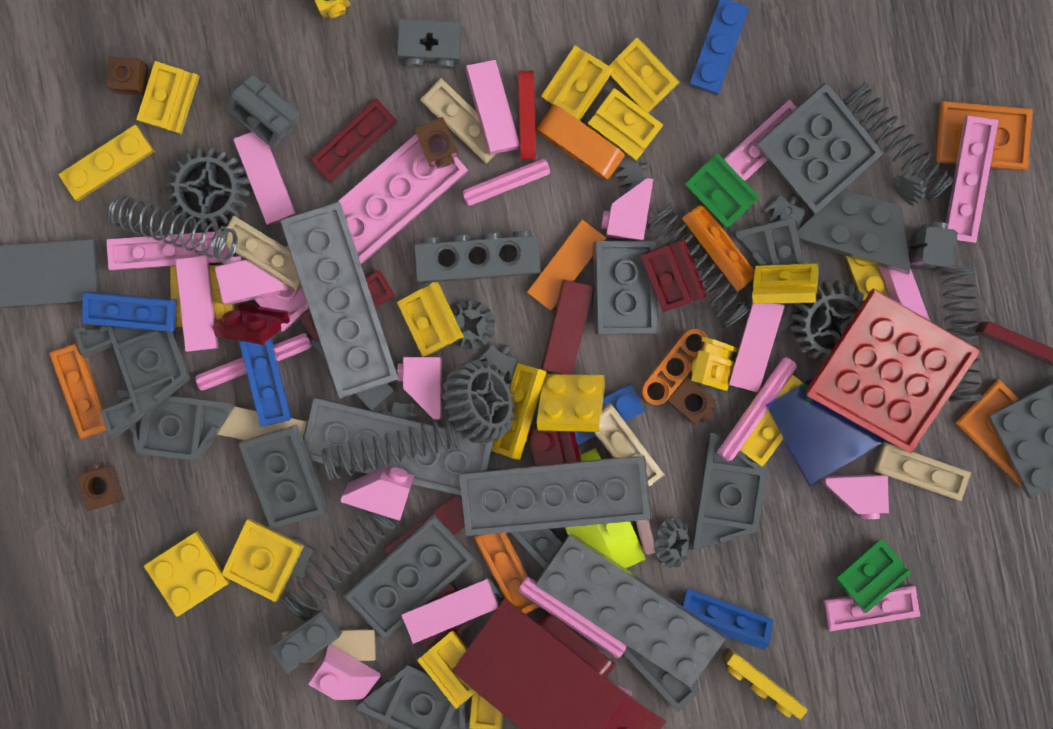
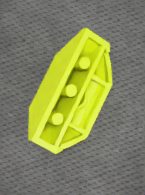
[565,448,646,569]

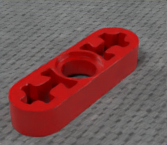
[518,70,536,160]

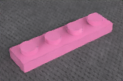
[946,115,999,243]
[106,231,233,271]

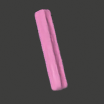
[463,159,550,206]

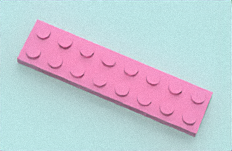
[255,134,468,332]

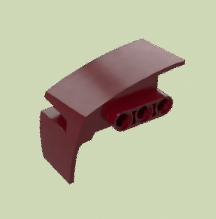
[452,598,666,729]

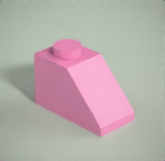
[601,178,653,241]
[215,256,289,305]
[397,357,442,419]
[340,466,414,521]
[820,474,889,519]
[308,644,381,700]

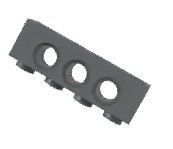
[415,231,541,283]

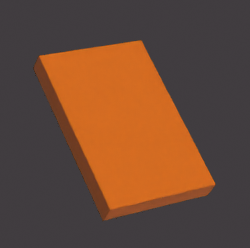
[934,101,1033,171]
[953,379,1022,487]

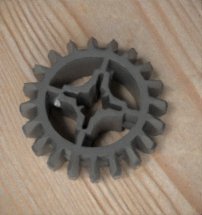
[166,147,250,231]
[789,280,864,363]
[442,360,516,444]

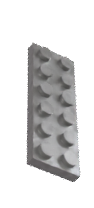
[280,202,398,399]
[304,398,493,496]
[459,455,652,536]
[536,532,726,687]

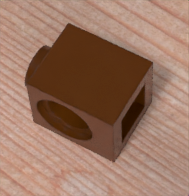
[106,56,148,96]
[414,117,459,169]
[667,377,716,424]
[77,462,124,511]

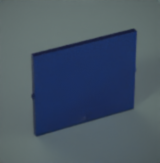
[766,376,886,486]

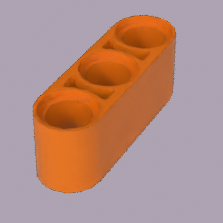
[535,104,625,181]
[640,329,708,405]

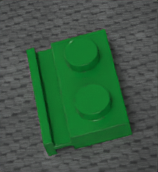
[685,153,760,228]
[834,539,912,613]

